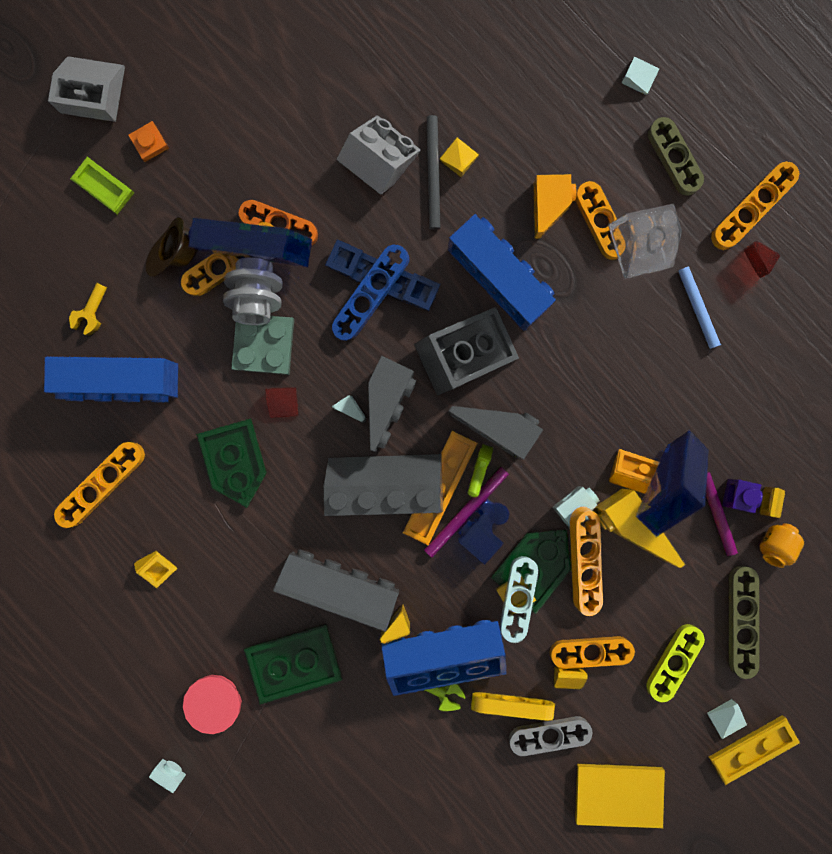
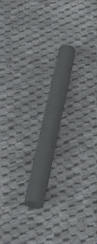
[426,115,440,230]

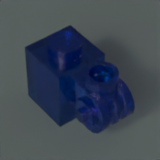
[458,498,509,565]

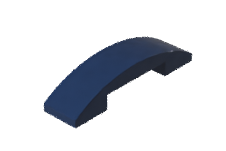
[325,240,441,311]

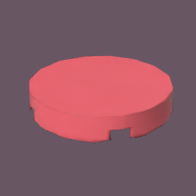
[183,675,242,734]

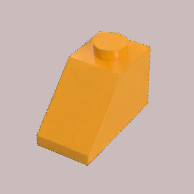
[533,174,576,238]

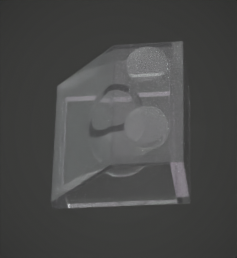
[608,204,682,279]

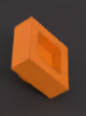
[128,121,169,162]

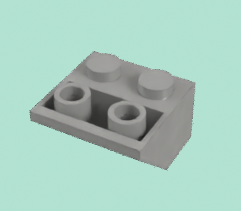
[48,57,125,122]
[337,115,421,194]

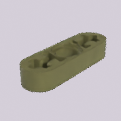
[648,117,704,195]

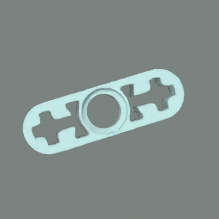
[500,556,538,643]

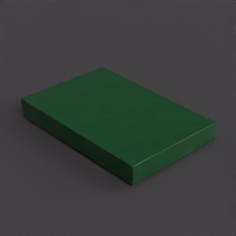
[244,624,342,705]

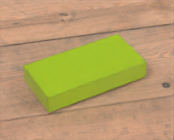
[70,157,134,215]

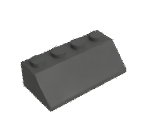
[324,454,443,516]
[273,549,399,631]

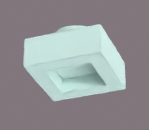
[149,759,186,793]

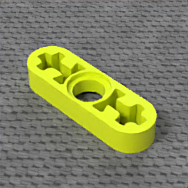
[646,624,705,702]

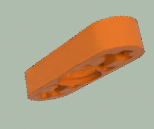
[239,200,318,248]

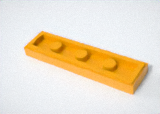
[403,431,477,545]

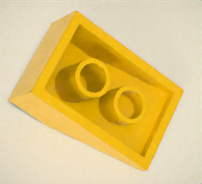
[595,488,685,568]

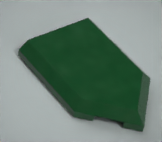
[196,418,267,508]
[491,529,571,614]

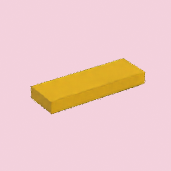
[709,715,800,785]

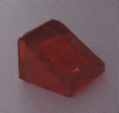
[744,241,780,278]

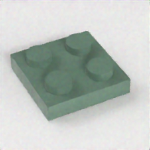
[232,316,294,375]

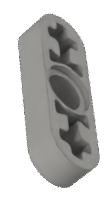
[509,716,593,756]

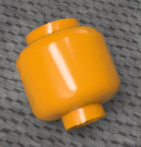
[759,523,804,568]

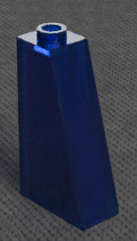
[189,218,312,267]
[636,430,709,537]

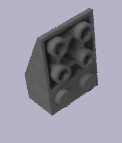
[369,356,416,452]

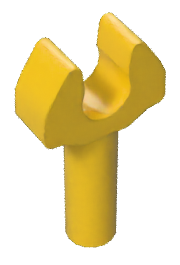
[69,283,107,336]

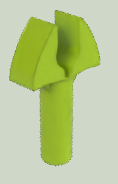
[467,444,493,497]
[425,684,465,711]

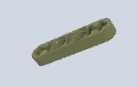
[729,565,759,679]

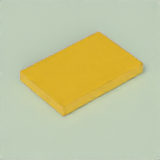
[575,764,665,828]

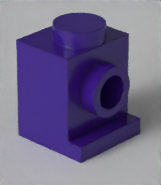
[722,479,763,513]

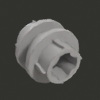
[223,258,283,325]

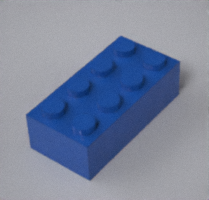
[447,214,556,331]
[44,357,178,403]
[381,620,507,696]

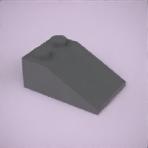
[414,307,519,396]
[447,406,543,460]

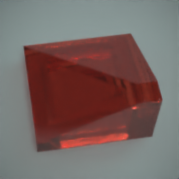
[265,387,298,418]

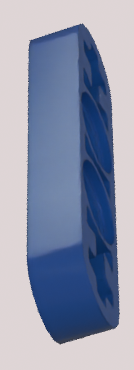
[332,245,409,340]

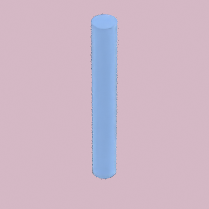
[678,266,721,349]

